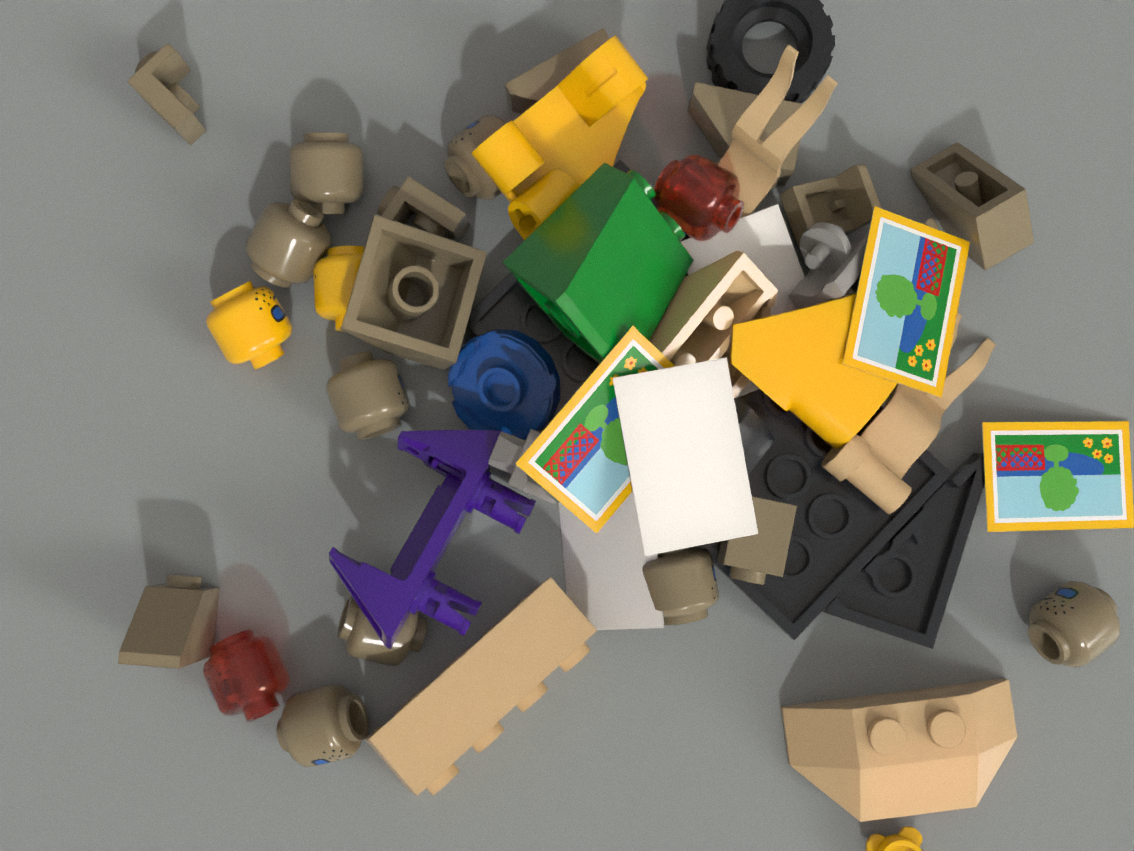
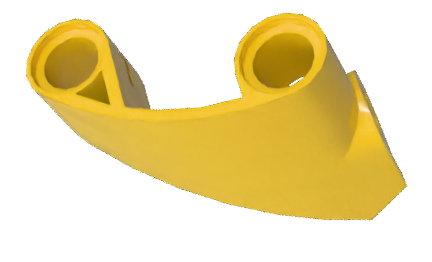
[471,35,649,240]
[730,293,898,449]

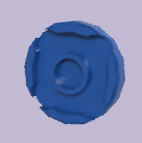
[448,329,560,440]

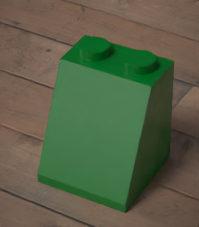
[502,163,694,364]

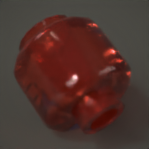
[654,154,744,242]
[203,630,290,722]

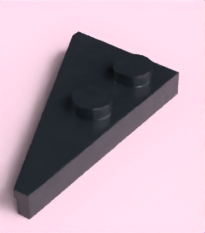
[822,453,985,649]

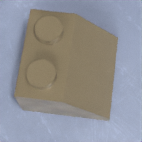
[341,215,487,370]

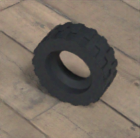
[706,0,835,104]

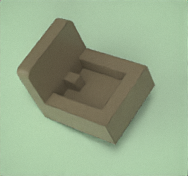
[780,164,882,247]

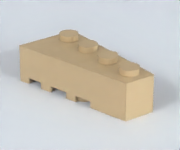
[365,577,597,796]

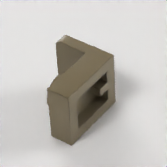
[127,43,207,146]
[377,176,471,242]

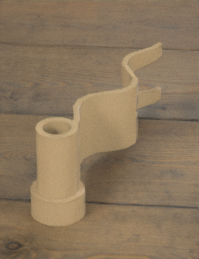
[674,45,838,232]
[821,312,996,514]

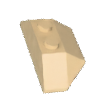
[649,251,778,398]
[781,678,1017,822]

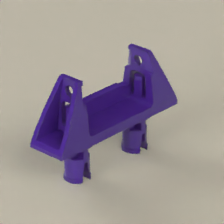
[329,430,536,649]

